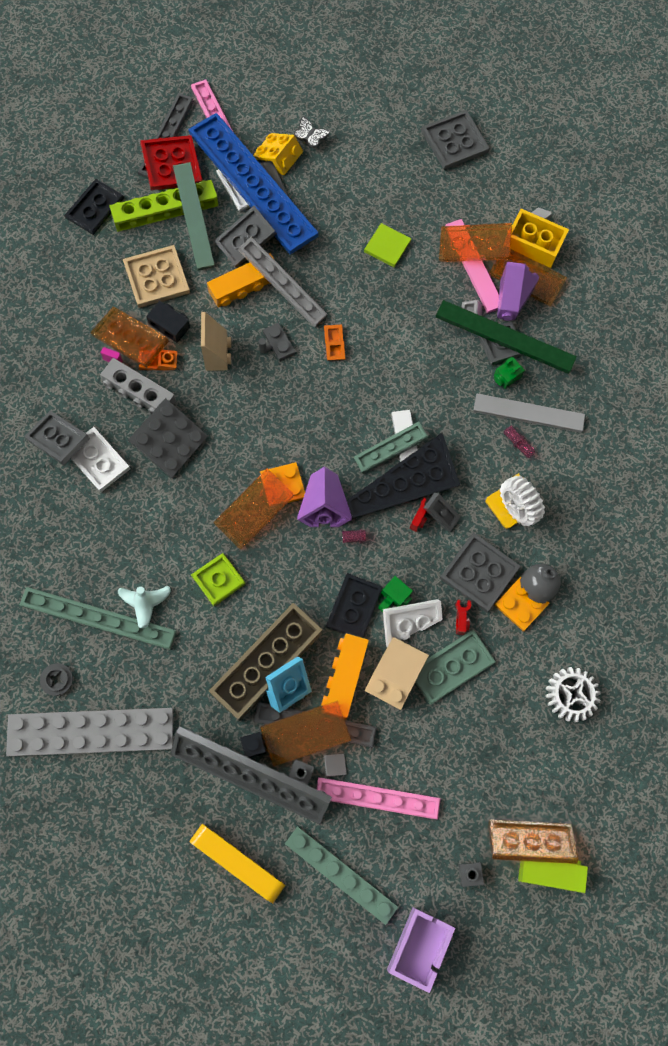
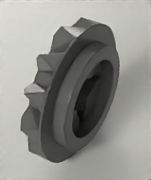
[40,663,73,696]

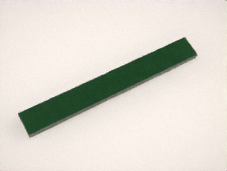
[436,300,577,374]

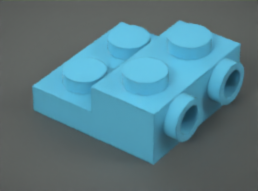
[265,657,312,713]

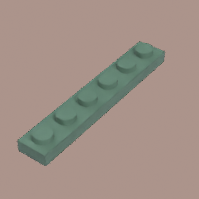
[285,826,398,925]

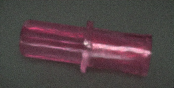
[503,425,535,458]

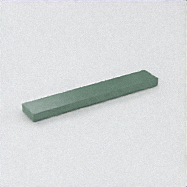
[173,162,214,270]

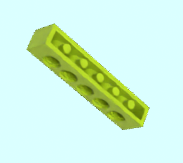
[109,180,218,232]

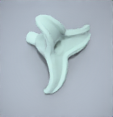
[118,586,171,628]

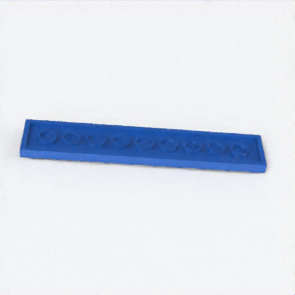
[189,113,318,254]

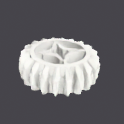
[500,476,545,526]
[546,667,601,722]

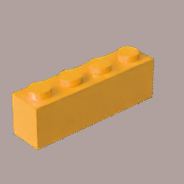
[207,253,274,307]
[321,633,369,720]

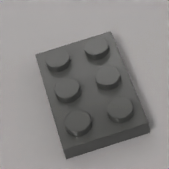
[214,206,277,268]
[24,410,90,466]

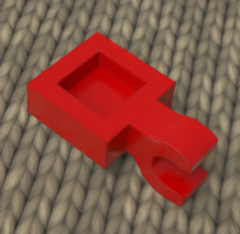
[409,498,428,532]
[455,600,471,635]

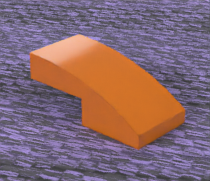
[324,324,345,361]

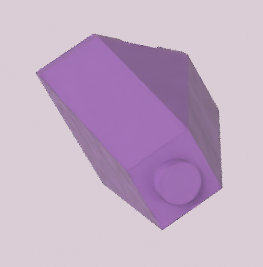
[497,262,539,321]
[297,467,352,527]

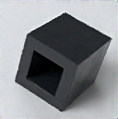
[240,732,266,758]

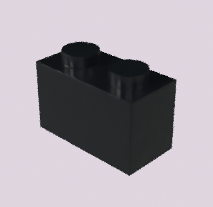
[146,301,190,343]

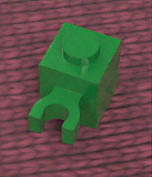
[494,357,525,389]
[378,576,413,613]

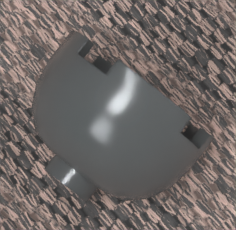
[520,563,561,604]

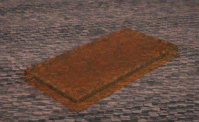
[439,223,512,262]
[489,246,567,307]
[90,306,169,368]
[213,468,295,550]
[260,700,351,766]
[488,820,579,864]

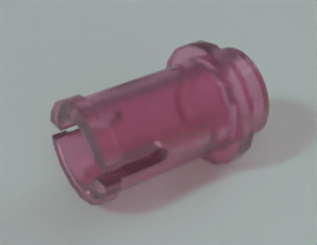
[342,528,366,544]

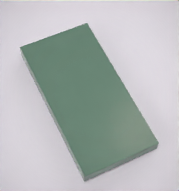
[415,629,496,705]

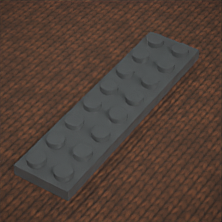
[171,726,332,825]

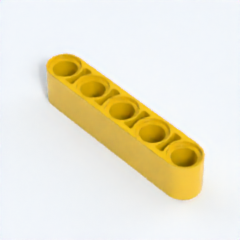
[189,823,286,904]

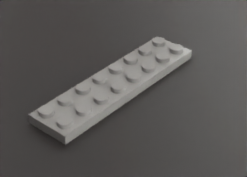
[6,708,173,757]

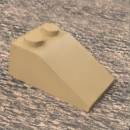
[201,312,231,371]
[365,637,429,710]

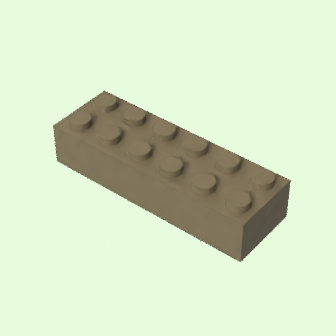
[209,603,323,722]

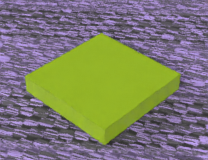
[364,223,411,268]
[191,553,246,606]

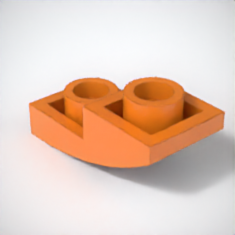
[139,349,177,370]

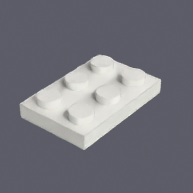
[71,427,130,493]

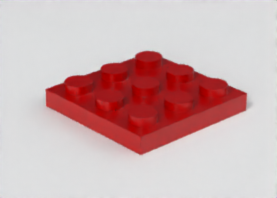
[140,135,202,190]

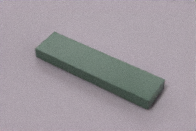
[354,422,428,474]

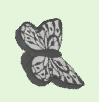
[294,116,330,148]

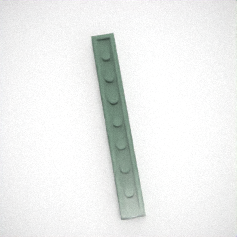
[19,587,177,650]

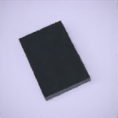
[64,179,124,235]
[326,573,383,638]

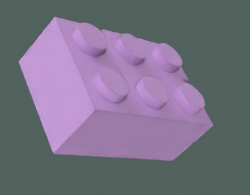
[387,907,455,993]

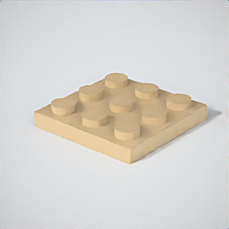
[123,245,190,308]

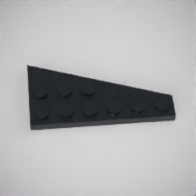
[346,433,460,519]

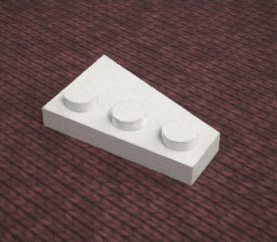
[383,599,442,647]

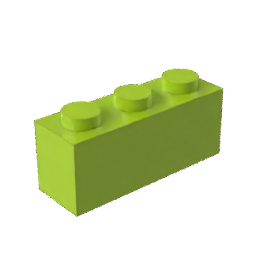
[518,852,588,893]

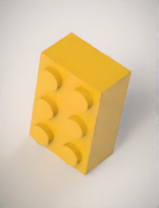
[503,209,569,268]

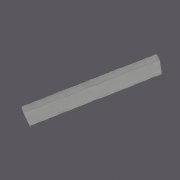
[238,236,328,327]
[473,394,585,433]

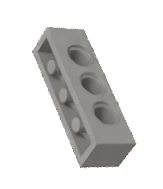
[100,358,176,414]

